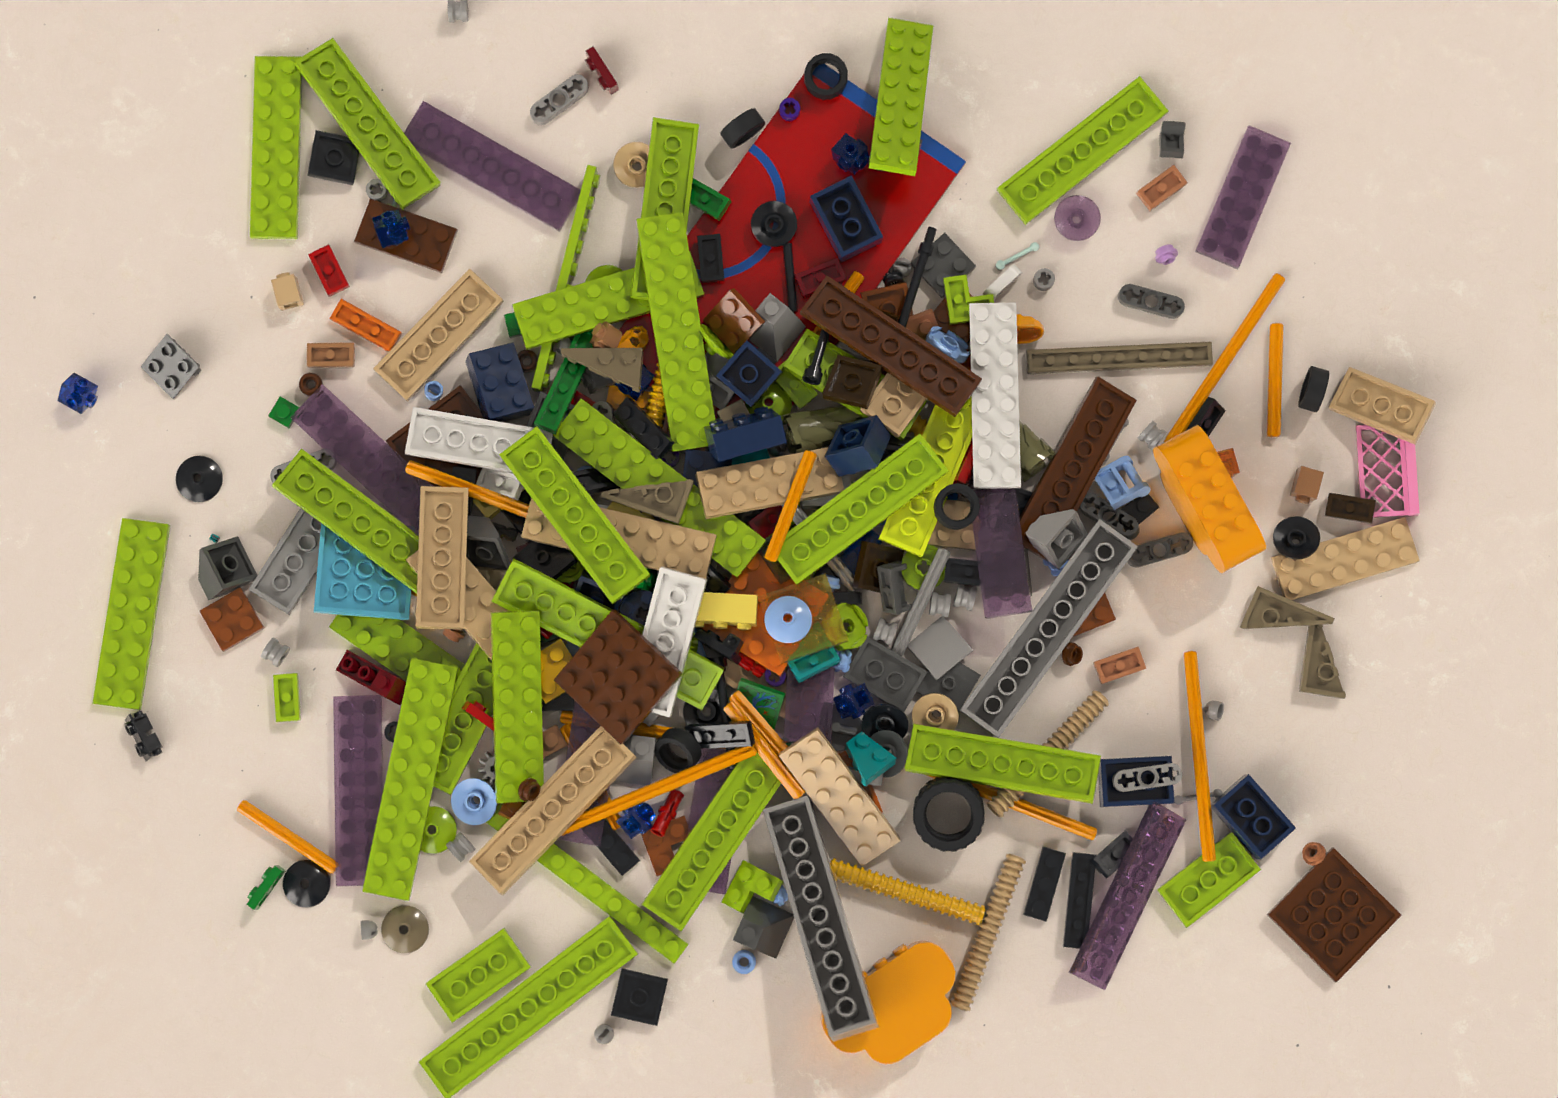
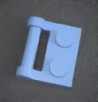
[1094,455,1151,510]

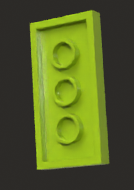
[1157,832,1261,928]
[425,928,531,1023]

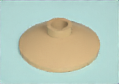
[613,142,649,188]
[912,693,959,731]

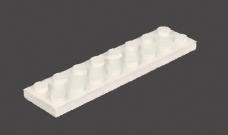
[969,302,1021,489]

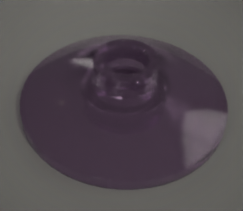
[1054,195,1101,241]

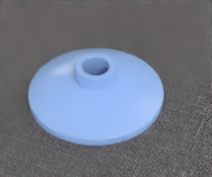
[764,596,812,643]
[451,778,497,825]

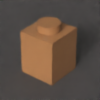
[1290,466,1324,504]

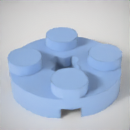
[926,326,970,363]

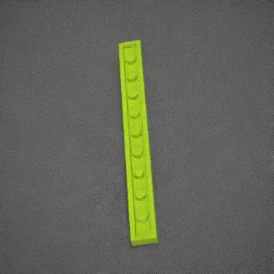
[531,165,600,393]
[486,803,689,964]

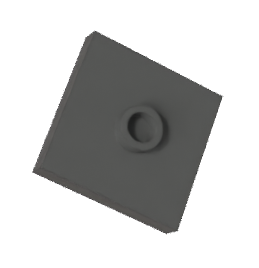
[917,662,981,713]

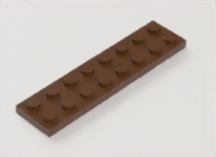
[800,276,982,417]
[1009,376,1137,562]

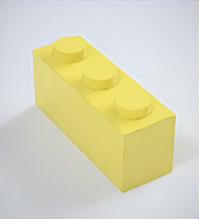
[695,592,758,630]

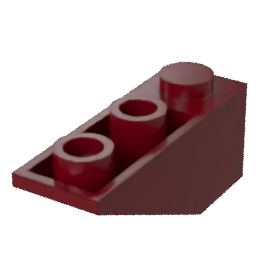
[336,650,406,706]

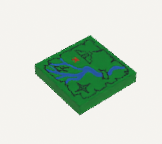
[731,678,786,731]

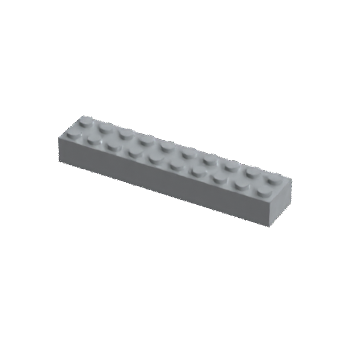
[960,519,1138,738]
[763,795,879,1042]

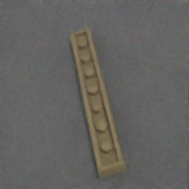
[1026,342,1213,374]

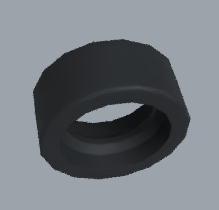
[804,53,848,100]
[720,108,765,149]
[1298,366,1330,412]
[933,483,980,530]
[654,728,702,773]

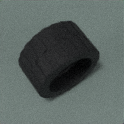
[913,777,985,852]

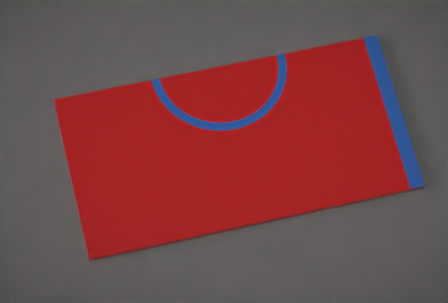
[620,64,966,419]

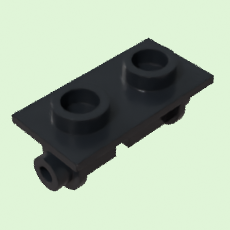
[124,710,162,762]

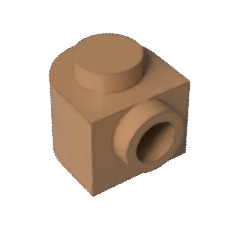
[590,321,622,348]

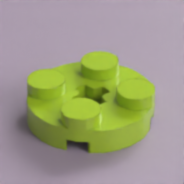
[901,544,946,591]
[822,603,868,651]

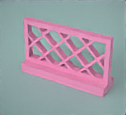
[1356,425,1419,518]

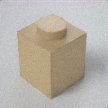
[271,272,304,311]

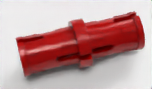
[650,789,684,837]

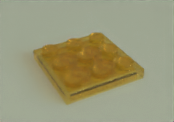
[758,574,849,664]

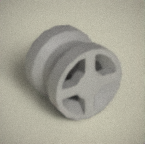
[448,0,468,22]
[1138,421,1167,450]
[953,584,977,611]
[929,592,951,617]
[873,617,898,646]
[261,637,290,667]
[446,832,476,862]

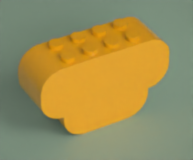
[1153,425,1266,573]
[821,941,955,1064]

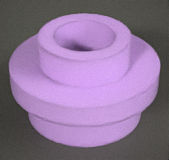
[1155,244,1178,265]

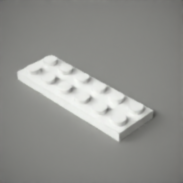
[405,407,553,473]
[643,566,707,718]

